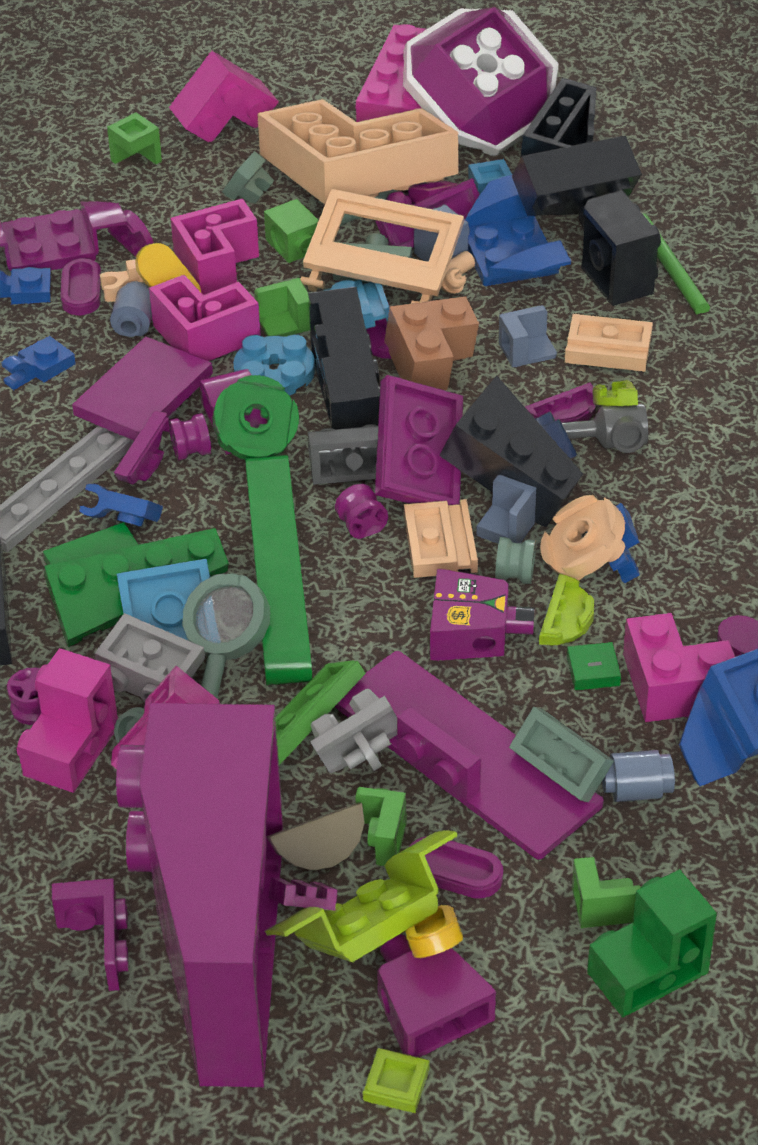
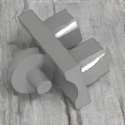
[310,689,397,774]

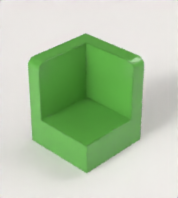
[107,113,162,164]
[254,278,310,337]
[572,857,641,928]

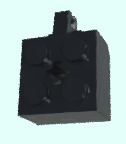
[579,190,661,306]

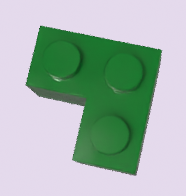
[587,869,717,1018]

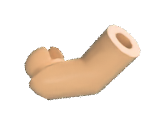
[441,251,475,294]

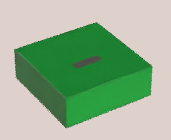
[567,642,621,690]

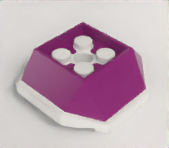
[403,7,558,156]

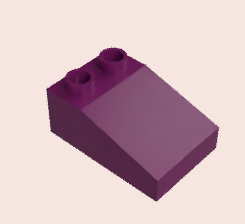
[116,703,284,1087]

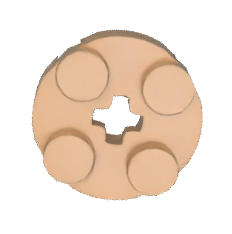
[540,495,625,581]

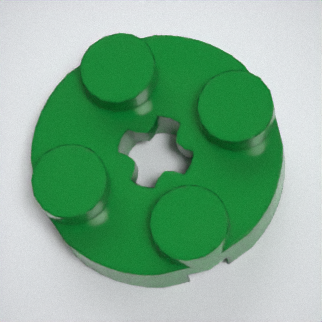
[213,375,299,460]

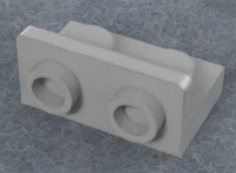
[95,613,205,702]

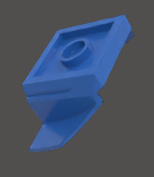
[465,175,571,286]
[679,649,758,786]

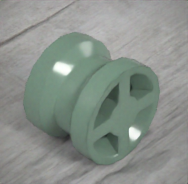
[495,537,536,584]

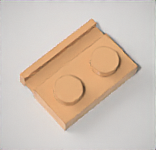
[565,314,653,372]
[404,499,478,578]

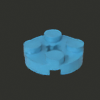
[233,335,315,396]

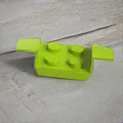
[265,830,458,962]

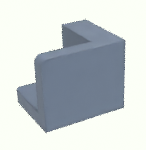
[499,305,557,368]
[476,475,536,544]

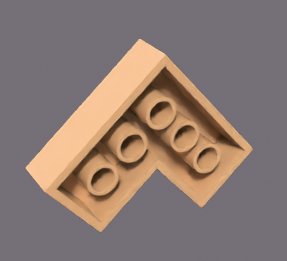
[258,99,458,204]

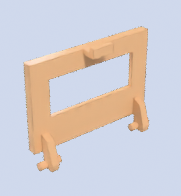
[300,189,464,304]

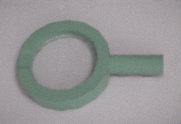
[182,573,270,698]

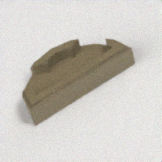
[266,803,365,870]

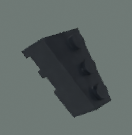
[308,287,380,430]

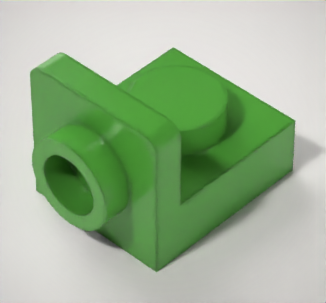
[355,787,407,866]

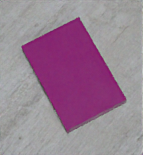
[72,336,213,440]
[375,375,463,505]

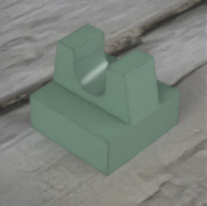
[222,151,274,203]

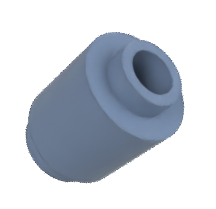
[110,281,152,337]
[602,750,675,802]

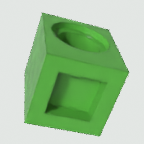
[264,199,319,263]

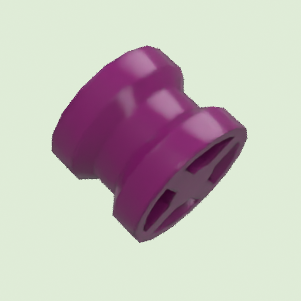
[169,413,211,461]
[335,484,388,539]
[7,668,41,725]

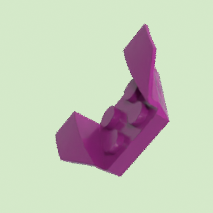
[0,201,127,271]

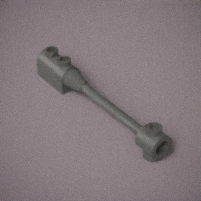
[308,403,648,485]

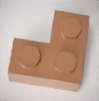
[384,296,479,390]

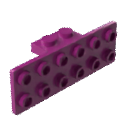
[335,651,603,860]

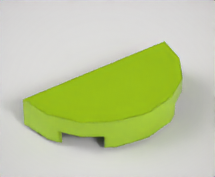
[593,380,638,406]
[539,573,594,645]

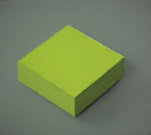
[363,1048,430,1113]

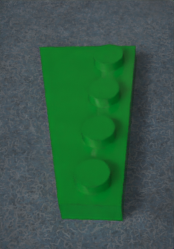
[44,528,229,647]

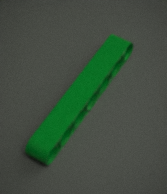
[245,455,312,686]

